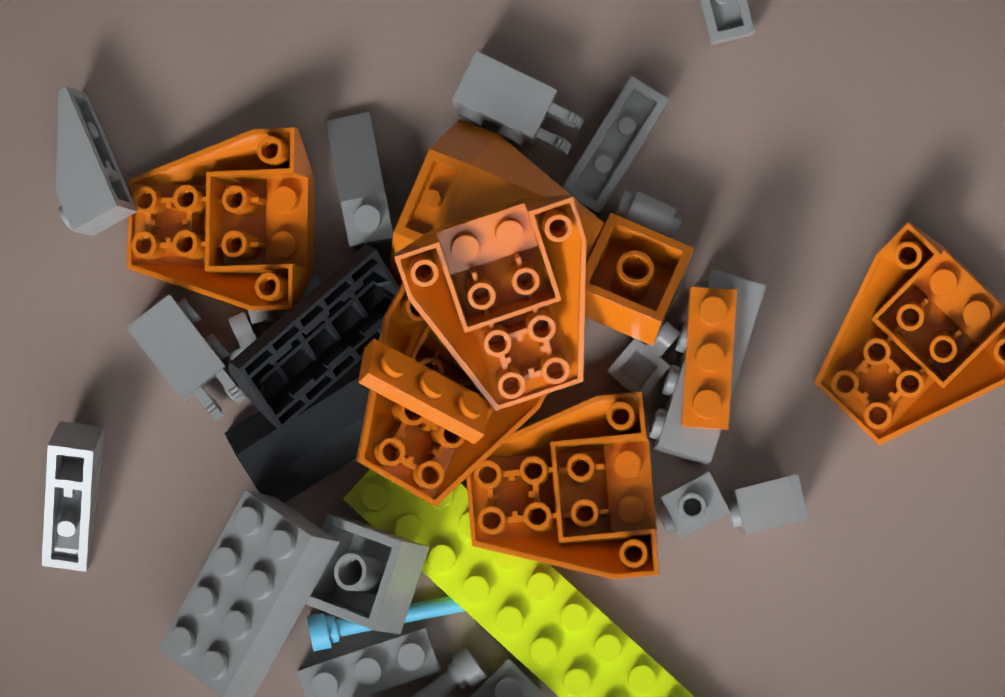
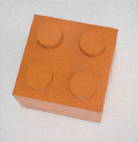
[585,213,694,346]

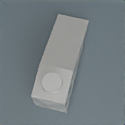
[55,87,137,236]
[326,112,394,252]
[42,421,105,572]
[727,474,809,535]

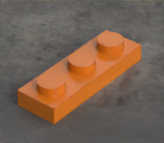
[680,286,737,430]
[358,338,489,444]

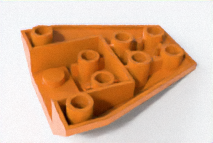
[389,119,605,287]
[127,127,315,311]
[394,195,587,411]
[814,222,1005,445]
[356,282,547,506]
[466,392,660,579]

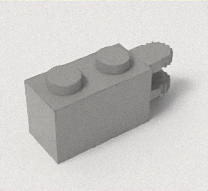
[452,51,584,154]
[126,294,246,421]

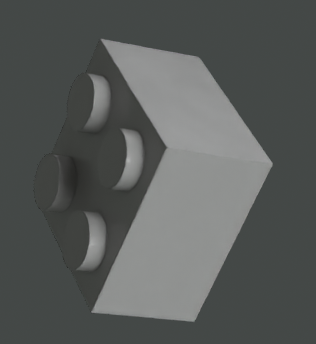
[306,514,429,634]

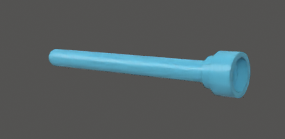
[307,596,465,651]

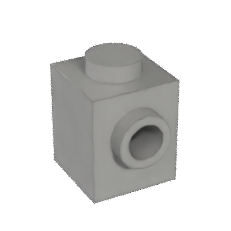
[656,472,731,538]

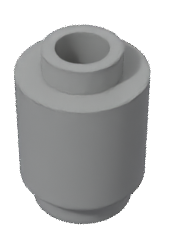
[615,191,682,239]

